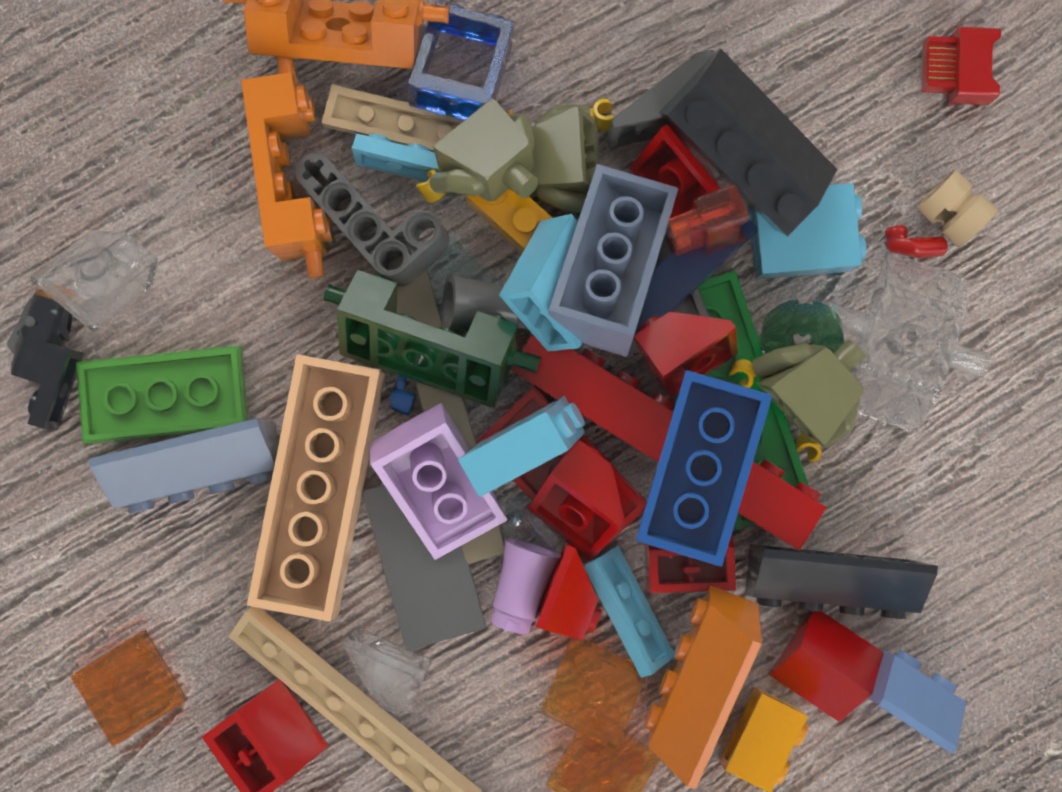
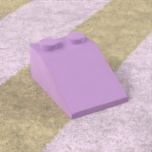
[369,403,507,560]

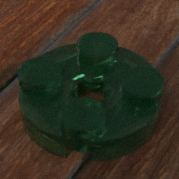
[760,300,844,355]

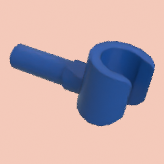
[390,375,416,415]

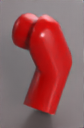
[884,225,948,258]

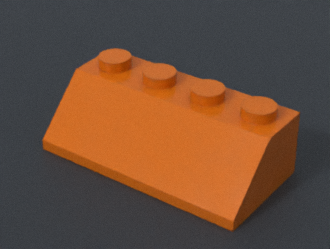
[644,586,762,790]

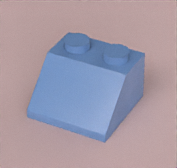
[868,649,966,754]

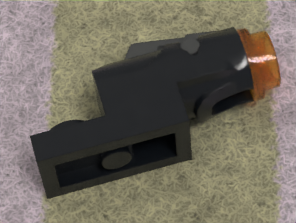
[7,280,84,430]

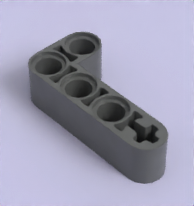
[295,152,450,286]

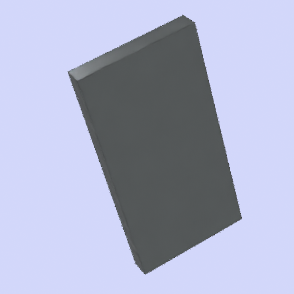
[362,485,487,651]

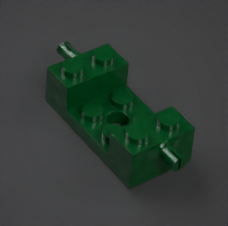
[323,270,542,408]

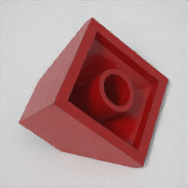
[629,124,722,224]
[634,312,738,399]
[527,439,625,559]
[535,540,602,640]

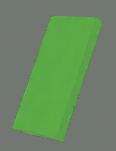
[76,346,248,444]

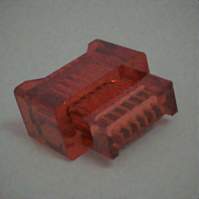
[668,183,749,257]

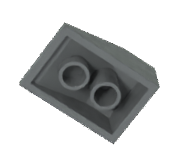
[607,50,729,148]

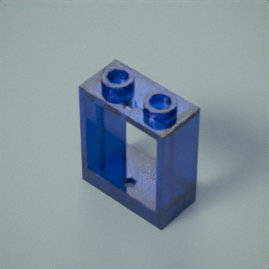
[408,1,514,120]

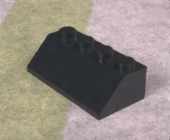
[659,48,837,237]
[745,544,938,619]

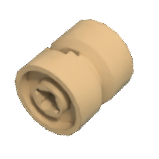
[916,169,998,248]

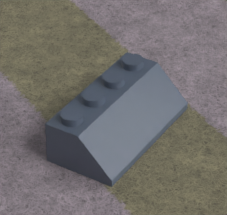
[548,164,679,357]
[88,418,279,514]

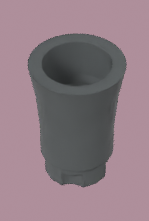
[441,273,528,331]

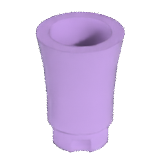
[491,538,561,634]

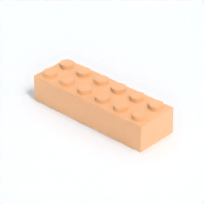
[247,354,385,622]

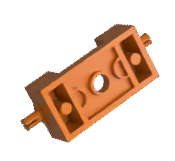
[223,0,449,69]
[241,57,334,279]

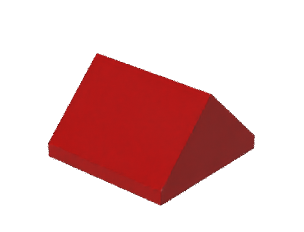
[768,610,884,722]

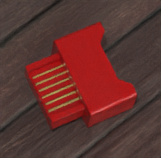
[922,27,1001,105]

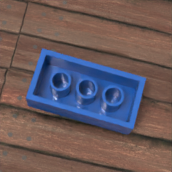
[636,370,773,567]

